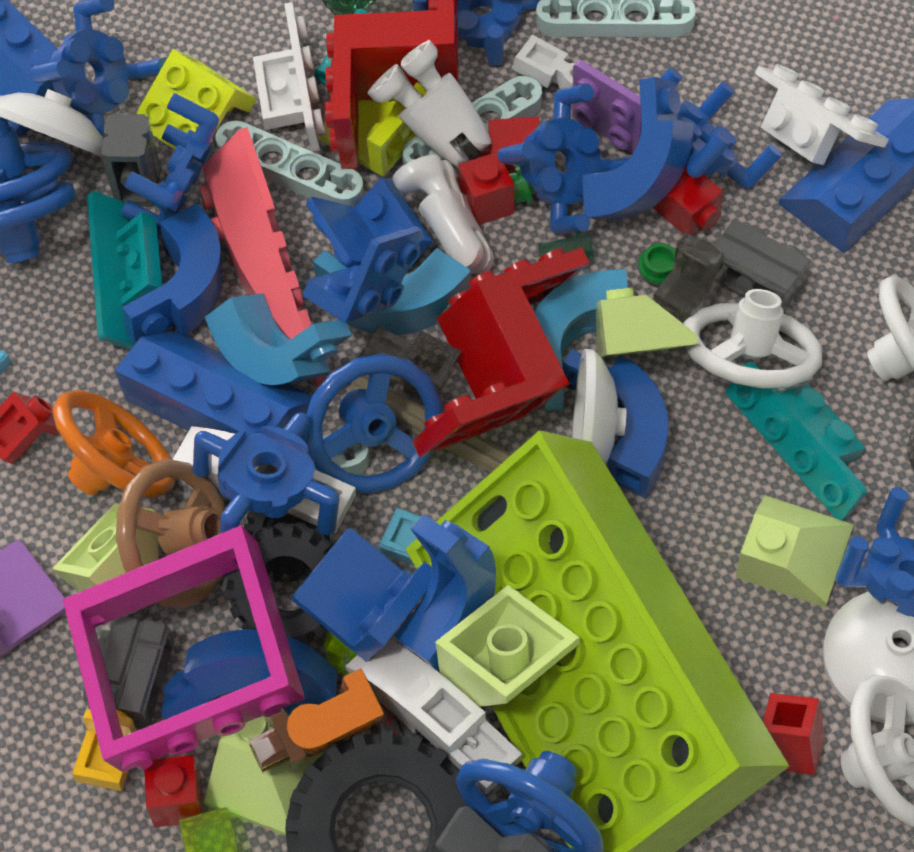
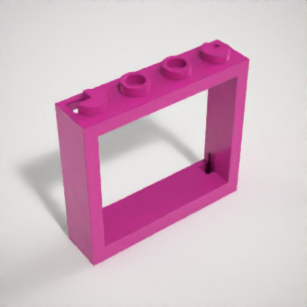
[62,525,305,772]

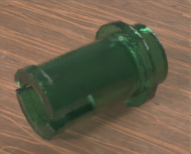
[537,232,594,260]

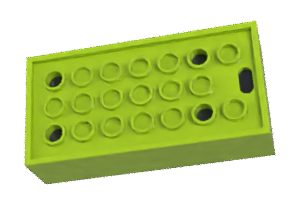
[405,430,789,852]

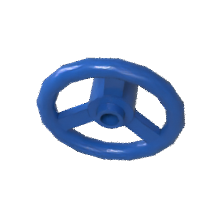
[0,118,73,202]
[0,181,76,263]
[306,354,443,494]
[455,751,605,852]

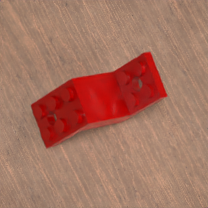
[325,0,459,170]
[412,247,590,458]

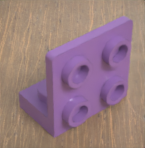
[572,60,641,154]
[0,540,65,657]

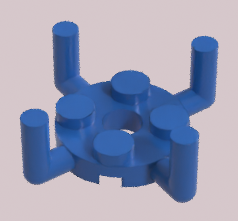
[30,0,167,138]
[413,0,540,66]
[660,67,782,189]
[497,83,631,235]
[120,93,219,235]
[193,412,340,535]
[835,487,914,617]

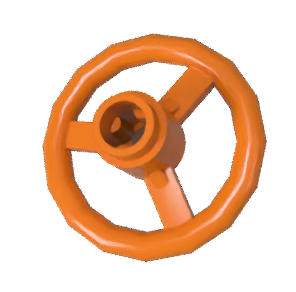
[52,389,176,499]

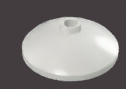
[0,89,103,157]
[572,349,626,464]
[822,592,914,725]

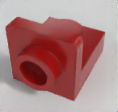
[0,391,58,464]

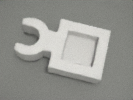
[511,35,575,89]

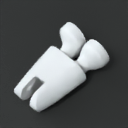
[368,40,492,168]
[392,155,494,275]

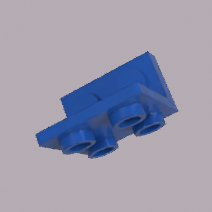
[306,177,433,270]
[302,226,423,323]
[292,528,432,662]

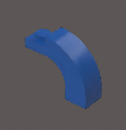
[582,77,693,221]
[122,203,223,344]
[562,349,668,499]
[394,514,496,673]
[161,629,338,719]

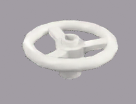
[867,275,914,381]
[684,289,822,388]
[841,675,914,827]

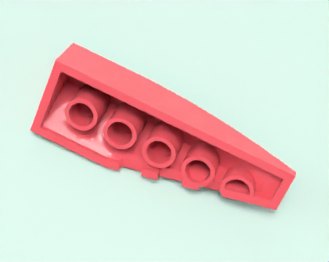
[198,127,326,387]

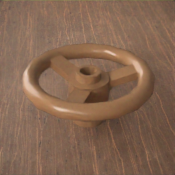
[116,458,226,609]

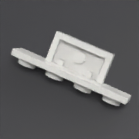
[253,2,325,152]
[755,64,889,165]

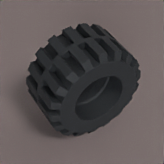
[225,522,335,644]

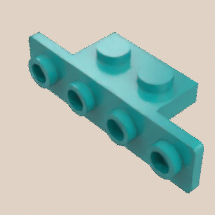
[87,191,162,350]
[726,362,867,520]

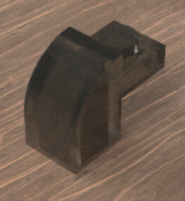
[653,233,729,324]
[358,326,461,405]

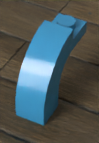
[313,248,472,335]
[534,269,628,411]
[205,293,352,385]

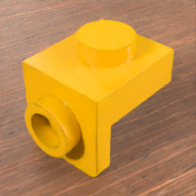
[72,709,137,791]

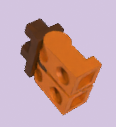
[249,668,384,773]

